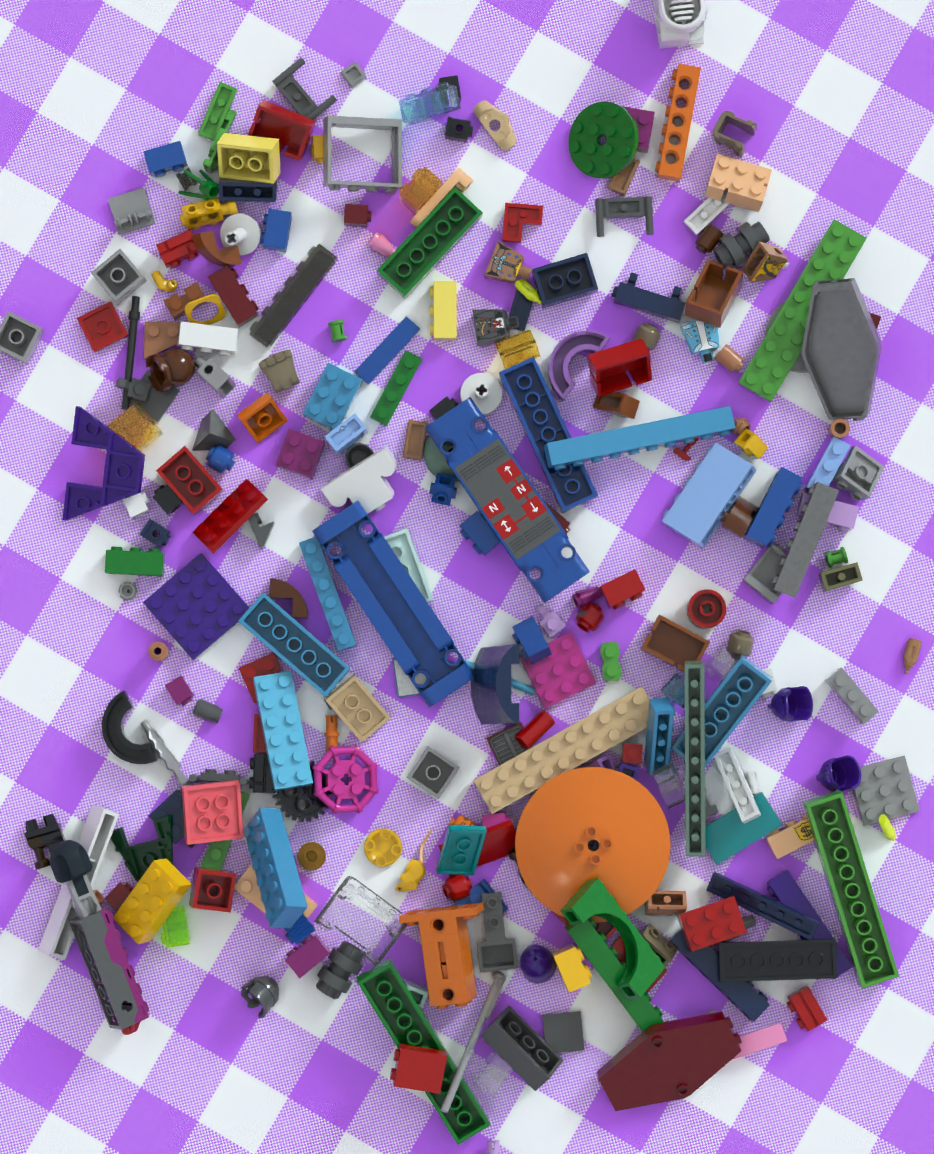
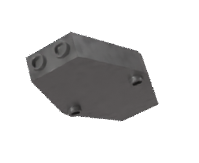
[802,278,882,421]

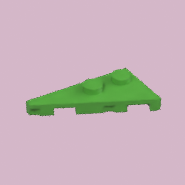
[203,109,237,173]

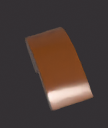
[192,231,242,267]

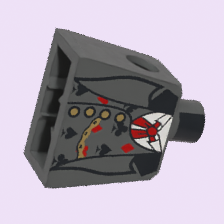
[472,309,519,347]

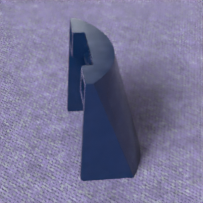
[471,644,519,724]

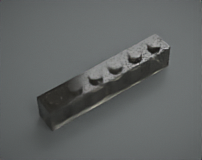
[249,244,338,350]

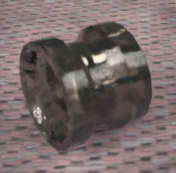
[176,167,198,191]

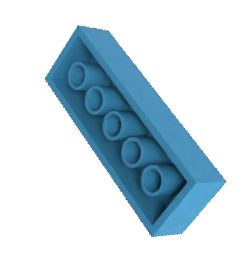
[238,592,351,697]
[671,654,773,767]
[243,808,307,928]

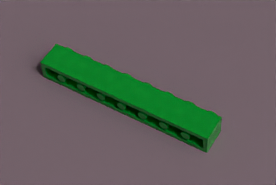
[564,917,668,1032]

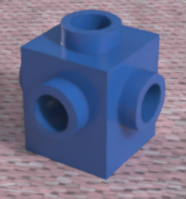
[429,473,458,506]

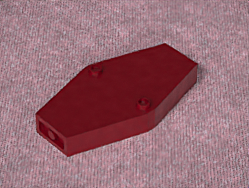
[597,1011,742,1111]

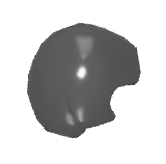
[345,443,374,468]

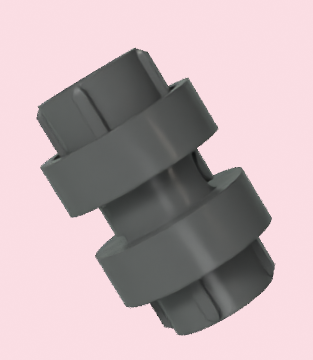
[713,221,770,269]
[316,941,365,999]

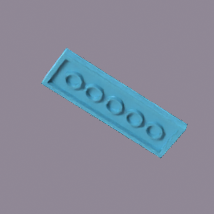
[253,671,313,791]

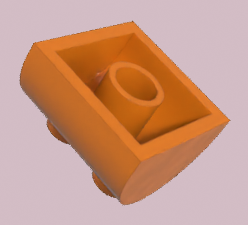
[237,392,288,444]

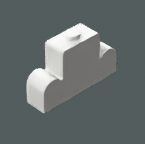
[321,445,397,514]

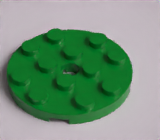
[569,102,639,179]

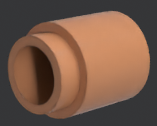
[148,642,169,662]

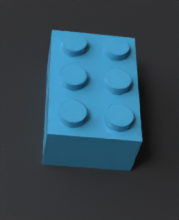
[302,363,363,430]

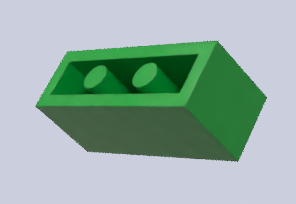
[105,546,165,577]

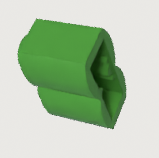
[600,642,621,682]

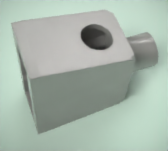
[194,356,237,399]

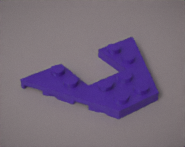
[62,406,145,520]

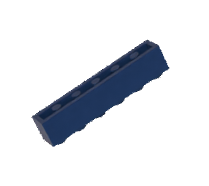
[669,927,770,1022]

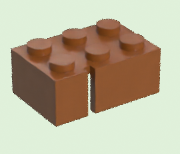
[685,259,743,328]
[640,614,710,673]

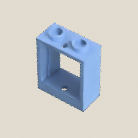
[324,413,368,456]

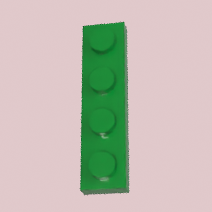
[370,350,423,427]

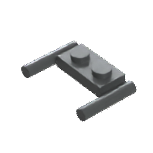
[272,57,337,120]
[595,196,654,237]
[189,769,249,785]

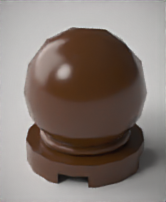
[146,349,195,392]

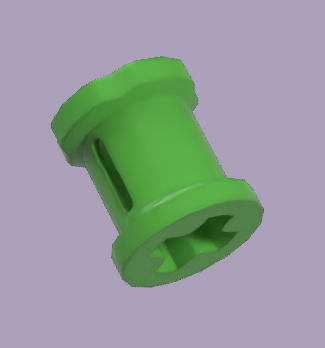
[327,320,348,343]
[825,547,848,568]

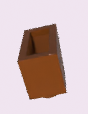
[593,392,640,419]

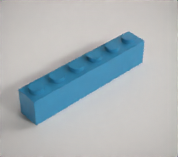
[299,537,357,652]

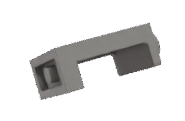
[742,544,787,604]

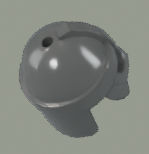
[241,976,279,1018]

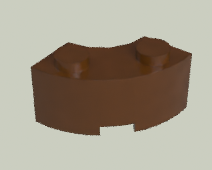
[720,496,759,539]

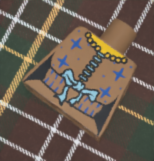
[484,241,532,284]

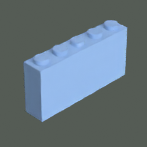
[662,442,757,549]

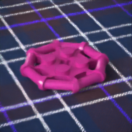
[312,745,379,814]

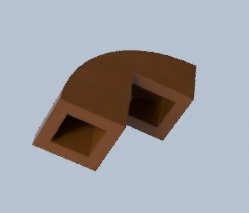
[270,578,308,619]

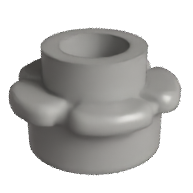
[118,582,137,600]

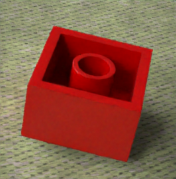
[599,569,645,610]
[189,867,236,913]

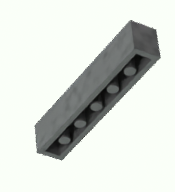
[771,482,839,598]

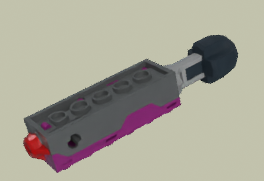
[50,840,149,1035]

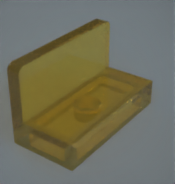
[495,330,541,369]

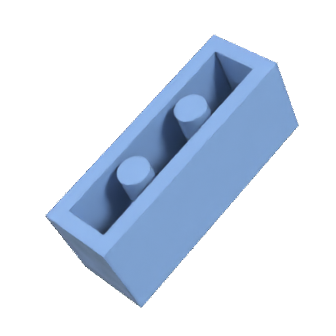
[804,437,851,491]

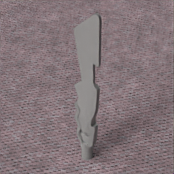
[140,719,194,787]

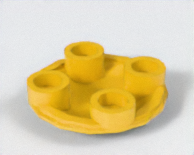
[364,828,402,867]

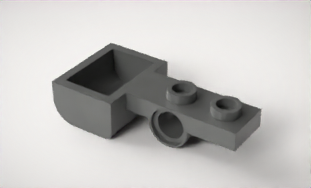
[477,892,518,972]

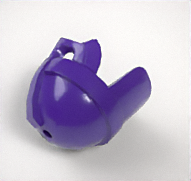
[768,686,813,722]
[816,755,861,792]
[519,945,556,984]

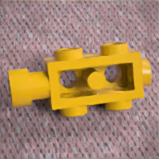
[179,197,238,230]

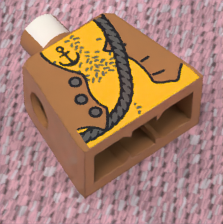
[741,242,789,282]

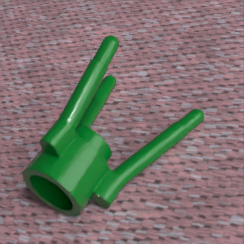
[178,169,219,201]

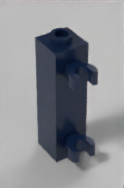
[611,272,685,323]

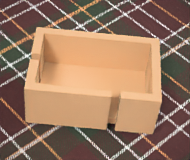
[704,153,772,212]

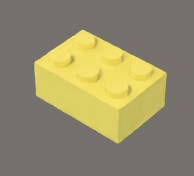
[217,133,281,184]

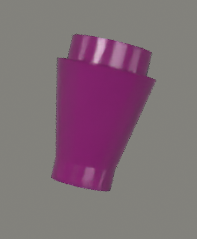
[572,586,602,609]

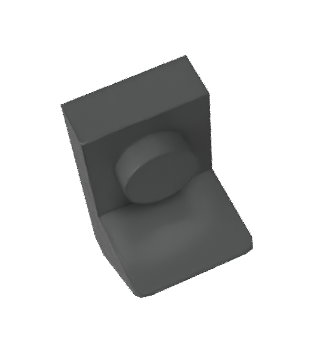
[248,512,275,549]

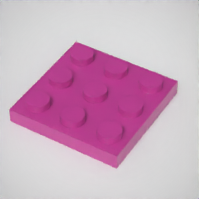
[519,632,597,709]

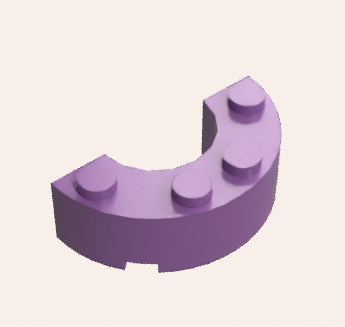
[548,330,610,401]

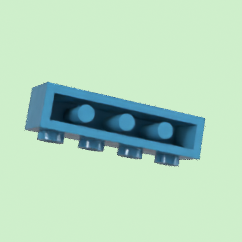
[644,697,675,775]

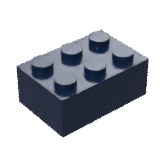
[532,253,598,309]

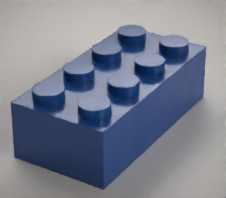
[743,467,803,549]

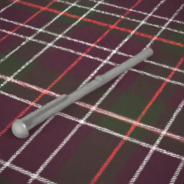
[441,971,506,1113]

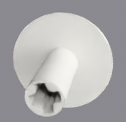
[220,213,261,255]
[460,373,502,415]

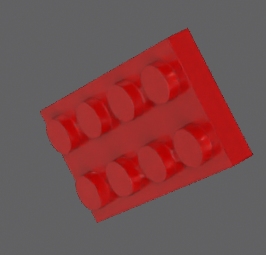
[192,479,268,554]

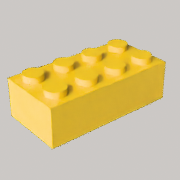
[114,858,192,944]
[551,943,592,993]

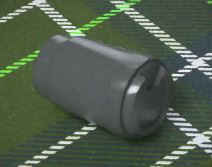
[192,699,223,723]

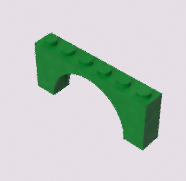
[560,878,665,1000]

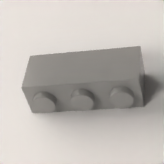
[825,667,879,724]

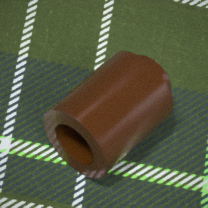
[695,224,724,254]

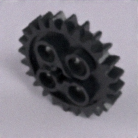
[272,761,333,822]

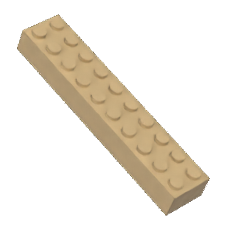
[473,686,649,814]

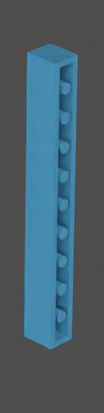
[543,406,736,470]

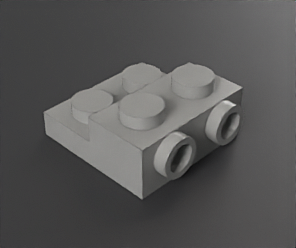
[832,445,884,501]

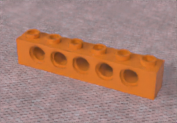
[655,64,701,182]

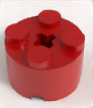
[686,589,726,629]

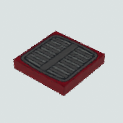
[486,722,533,765]

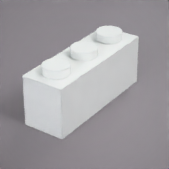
[177,321,238,356]

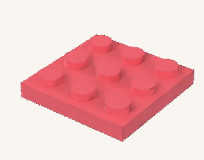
[182,780,244,845]

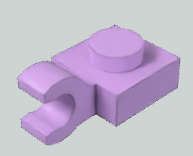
[536,603,566,638]

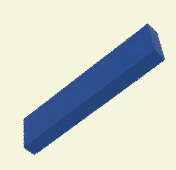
[354,316,420,385]

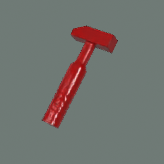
[673,438,699,461]

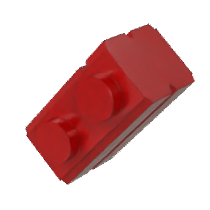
[156,229,199,269]
[786,985,827,1032]

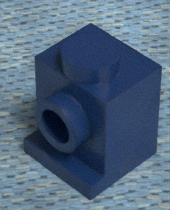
[140,519,171,548]

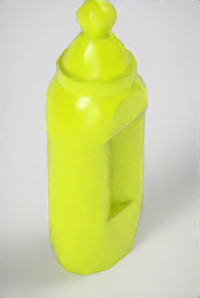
[514,279,542,304]
[879,814,896,841]

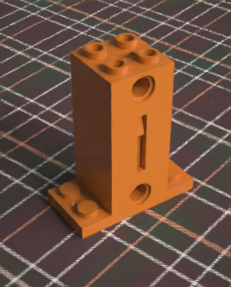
[399,902,484,1009]

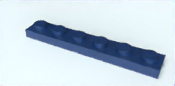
[706,872,820,940]

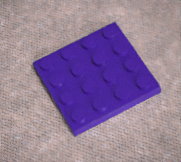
[143,553,249,661]

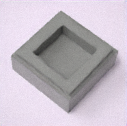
[340,61,367,88]

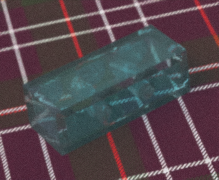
[398,83,461,124]

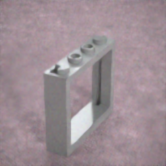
[323,115,402,193]

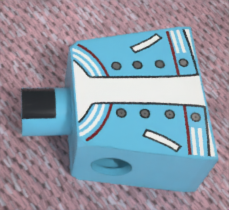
[680,320,719,363]

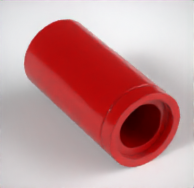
[514,710,555,750]

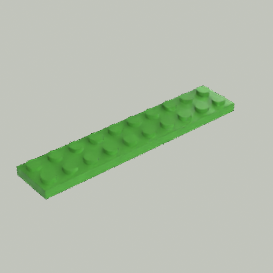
[738,219,867,403]

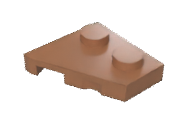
[144,322,180,359]

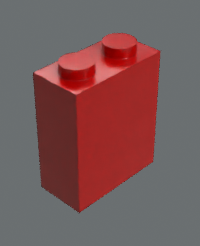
[390,1044,447,1094]

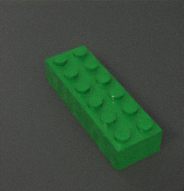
[377,187,483,299]

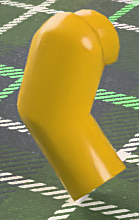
[151,270,177,292]

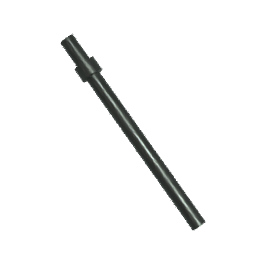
[121,296,140,410]

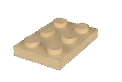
[324,674,391,742]

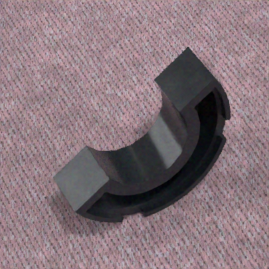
[102,690,158,764]

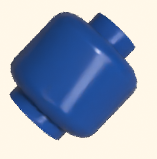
[206,445,235,474]

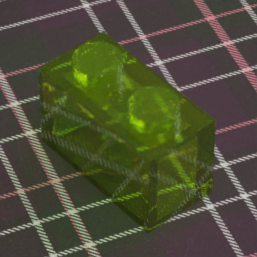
[161,905,191,948]

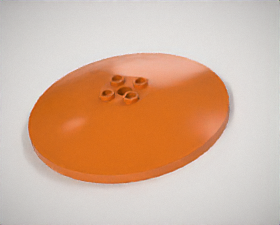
[515,767,671,923]

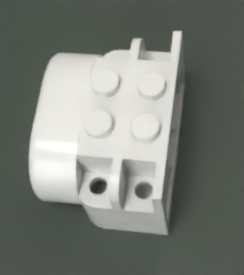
[653,0,708,49]

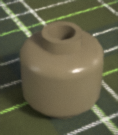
[633,322,661,350]
[727,630,754,659]

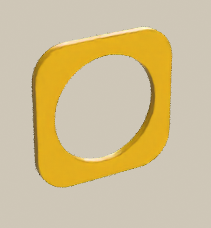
[184,294,226,325]

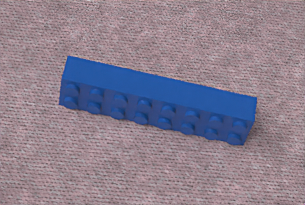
[499,357,598,513]

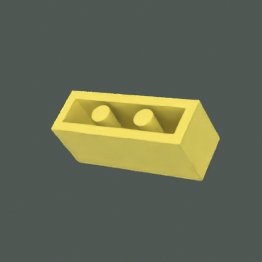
[430,281,457,341]

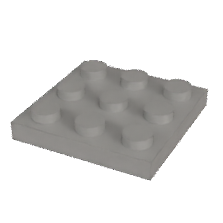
[854,755,920,826]

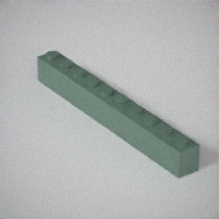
[684,661,706,857]

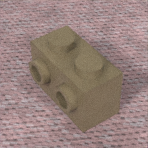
[639,923,678,966]

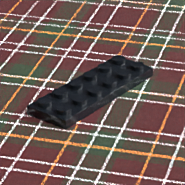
[718,939,837,982]

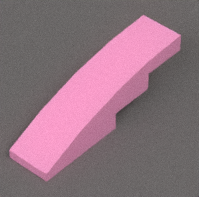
[732,1022,787,1060]

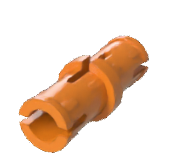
[324,715,339,753]

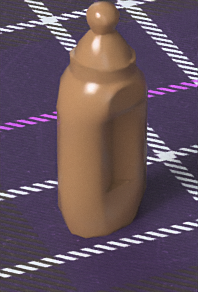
[903,638,921,674]

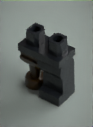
[24,814,66,870]

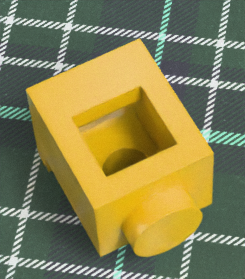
[310,134,332,164]
[733,428,769,459]

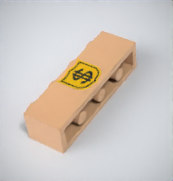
[765,813,814,859]

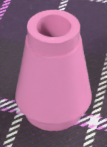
[368,232,396,258]

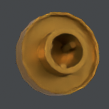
[298,842,326,870]

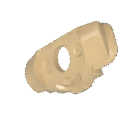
[474,100,517,151]

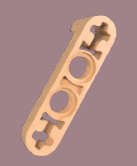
[410,168,474,228]

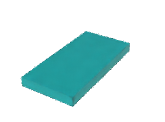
[706,792,783,865]

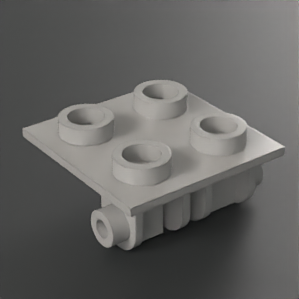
[108,187,156,235]

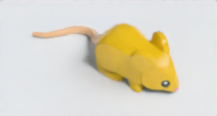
[394,828,433,892]

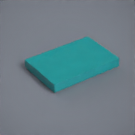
[436,825,487,875]

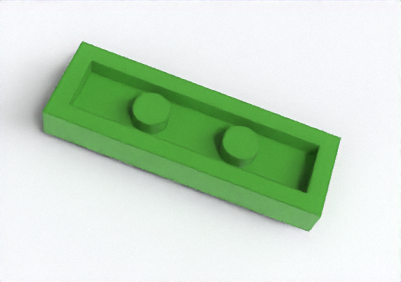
[198,82,238,141]

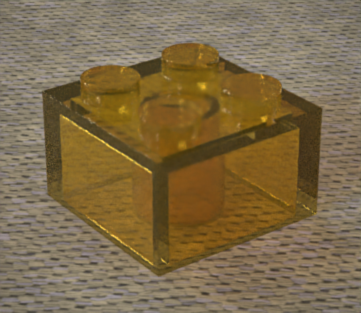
[399,167,442,215]
[107,403,163,451]

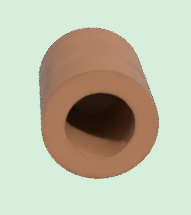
[714,344,744,373]
[828,419,850,440]

